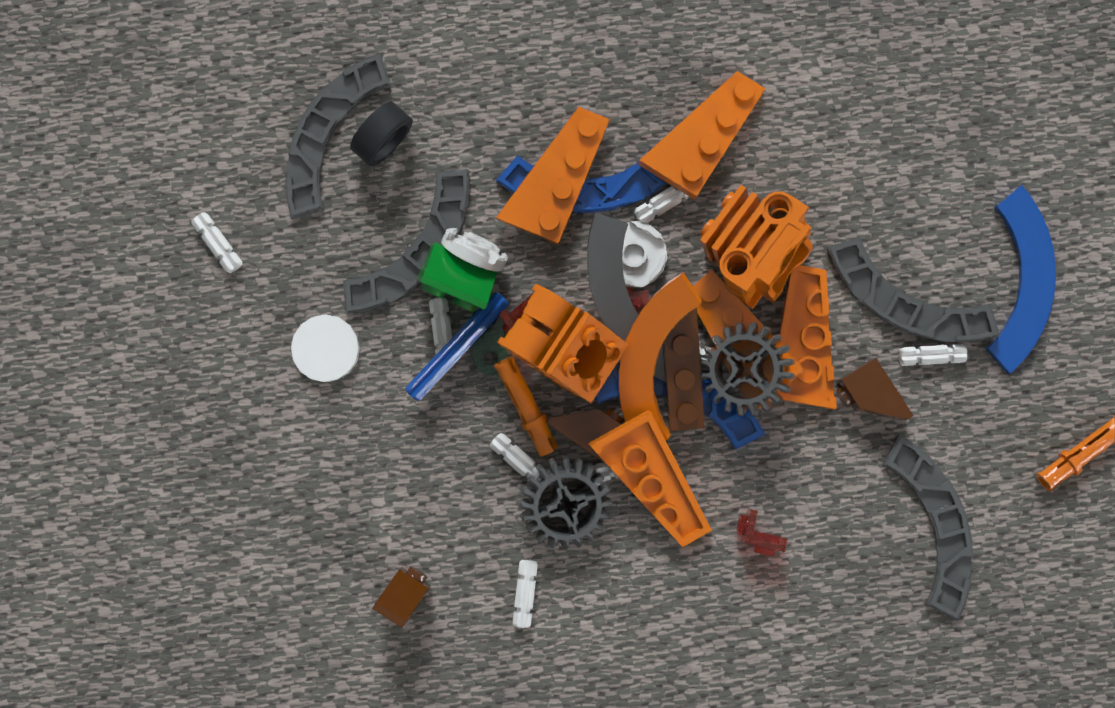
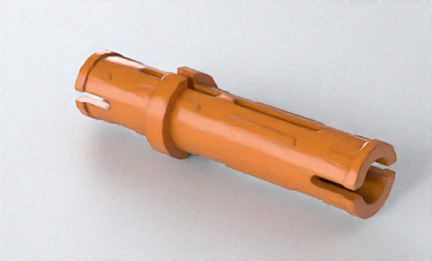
[494,356,559,457]
[1036,415,1115,492]

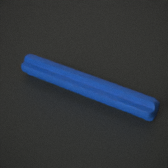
[405,292,509,401]

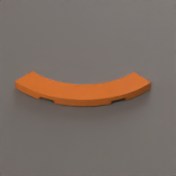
[619,272,702,440]

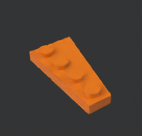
[638,71,766,200]
[496,107,610,245]
[779,265,837,410]
[693,269,804,410]
[588,410,712,547]

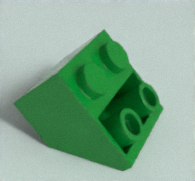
[416,242,497,312]

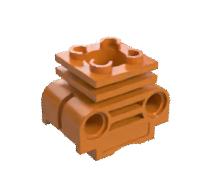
[700,185,813,310]
[498,283,629,403]

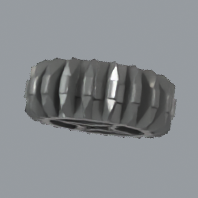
[701,323,795,416]
[518,456,612,550]

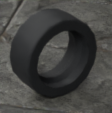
[350,101,413,167]

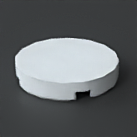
[622,221,667,288]
[441,228,508,272]
[291,314,360,382]

